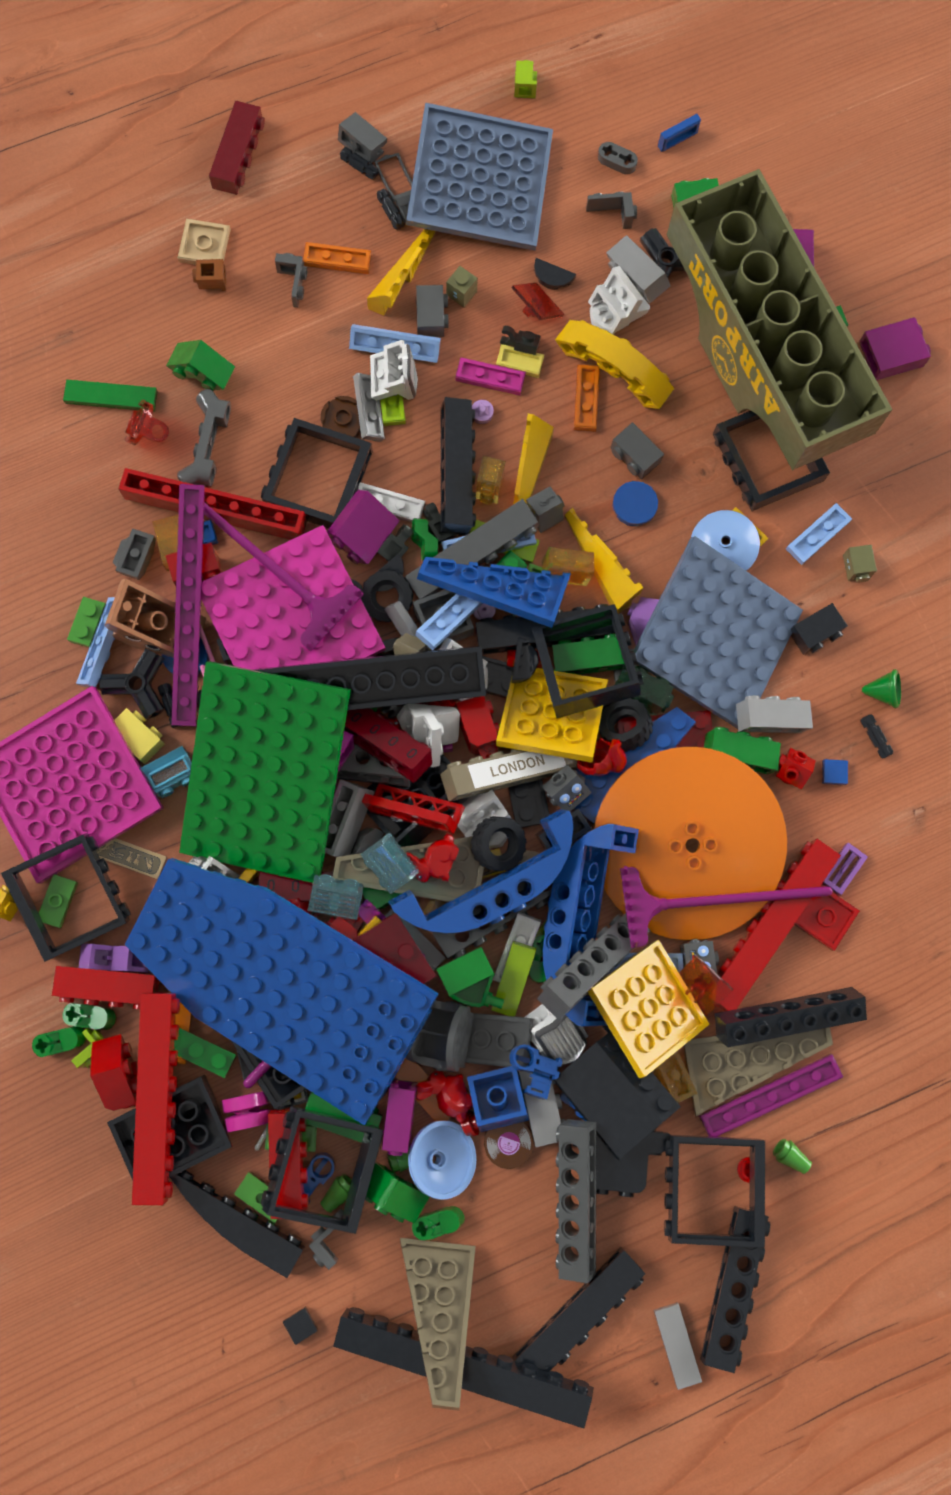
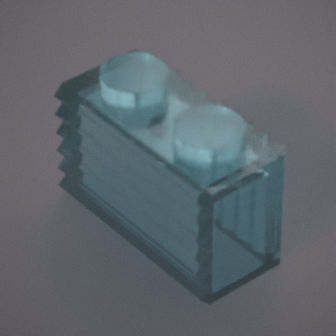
[360,833,419,894]
[308,874,363,920]

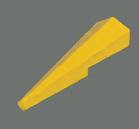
[367,229,436,316]
[513,413,554,505]
[565,508,643,614]

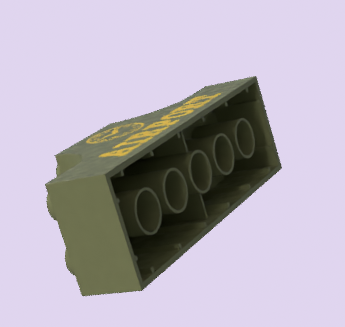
[667,169,892,470]

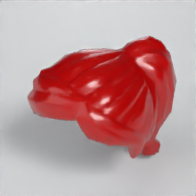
[577,738,627,776]

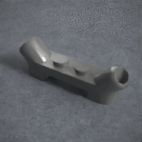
[177,389,231,487]

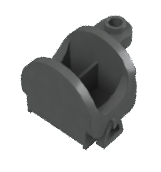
[406,1000,475,1072]

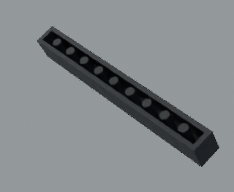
[333,1307,594,1429]

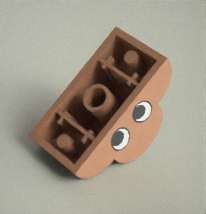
[105,579,206,658]

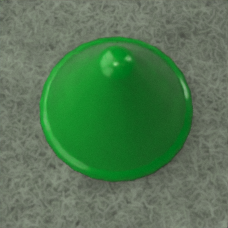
[862,669,901,709]

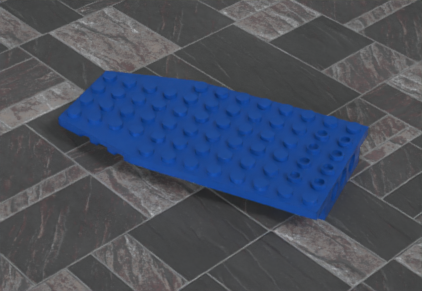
[125,858,439,1125]

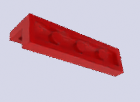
[362,784,465,834]

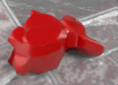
[400,833,459,884]
[416,1070,473,1123]

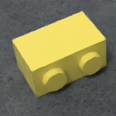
[114,708,165,764]

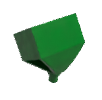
[436,947,504,1009]

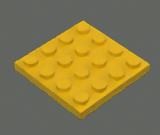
[496,668,608,762]
[588,939,710,1078]

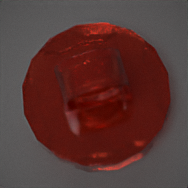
[124,400,169,446]

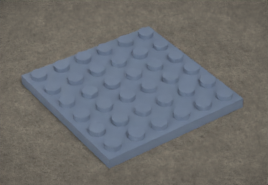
[406,103,553,251]
[634,536,803,729]

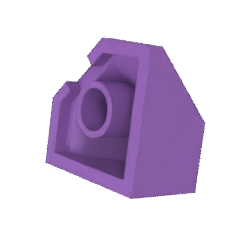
[627,597,659,645]

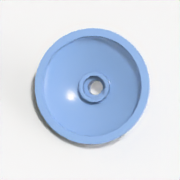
[691,510,760,571]
[408,1121,477,1199]

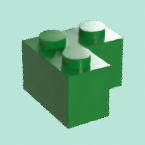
[166,340,235,391]
[365,1161,430,1224]

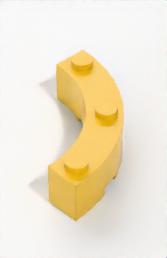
[555,320,674,409]

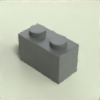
[416,285,449,337]
[611,422,664,480]

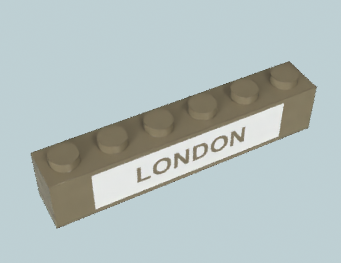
[440,749,578,802]

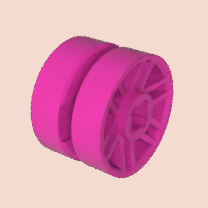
[222,1091,271,1132]

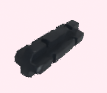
[340,147,379,180]
[377,188,405,230]
[158,683,181,729]
[860,714,893,759]

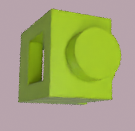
[514,60,537,98]

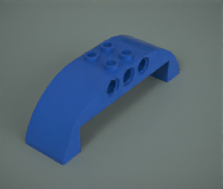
[388,809,573,933]
[543,824,639,1026]

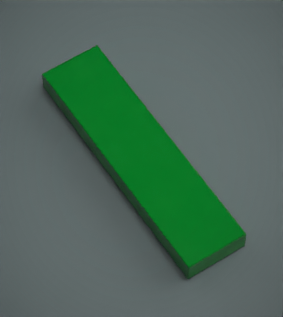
[63,379,158,412]

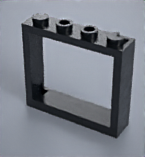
[713,410,830,511]
[261,418,373,529]
[532,604,644,718]
[1,832,131,962]
[261,1106,384,1234]
[664,1135,765,1248]

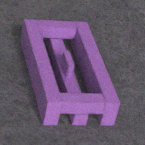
[822,843,868,896]

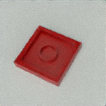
[794,885,860,951]

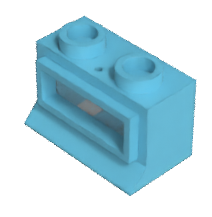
[140,746,192,798]

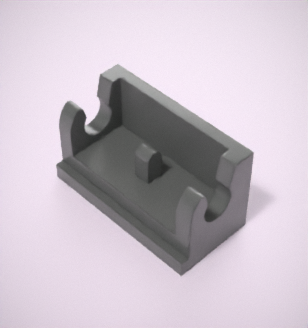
[338,112,387,165]

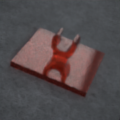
[511,282,564,320]
[679,955,733,1017]

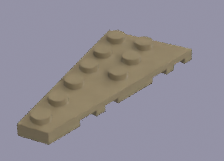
[332,836,484,902]
[683,1027,833,1116]
[400,1238,476,1411]

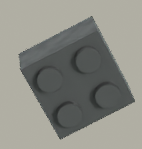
[413,590,474,651]

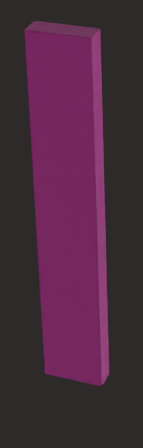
[699,1054,843,1137]

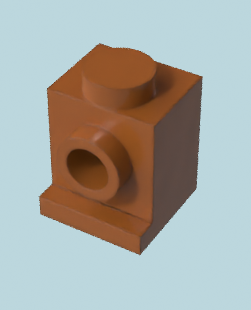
[192,259,226,291]

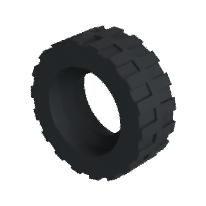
[361,570,413,622]
[598,698,653,752]
[471,816,527,872]

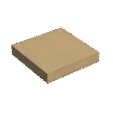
[178,219,231,265]

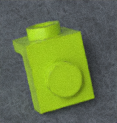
[71,1029,104,1068]

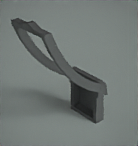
[374,153,412,223]

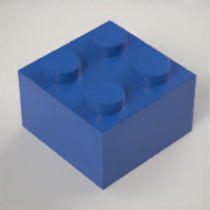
[467,1066,529,1132]

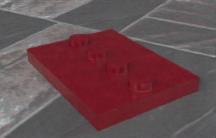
[353,912,436,984]

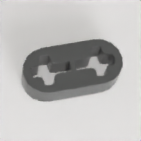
[598,142,638,174]

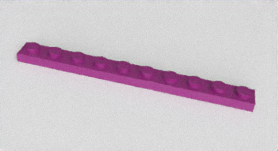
[172,484,205,726]

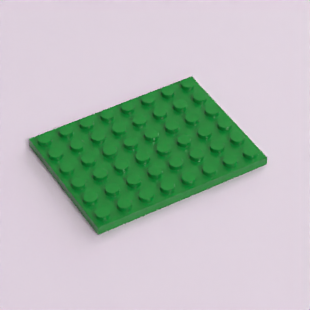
[179,661,351,884]

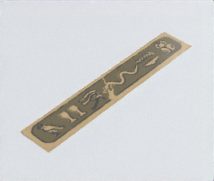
[96,838,166,879]

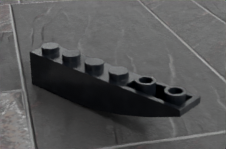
[170,1170,305,1278]

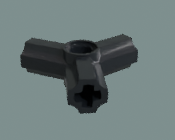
[640,228,685,278]
[100,648,165,720]

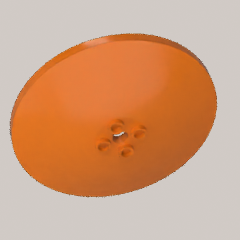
[593,747,787,940]

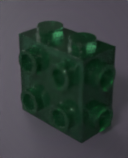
[614,665,674,716]

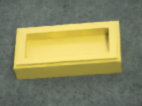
[496,344,544,378]

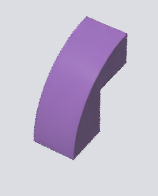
[79,944,148,973]

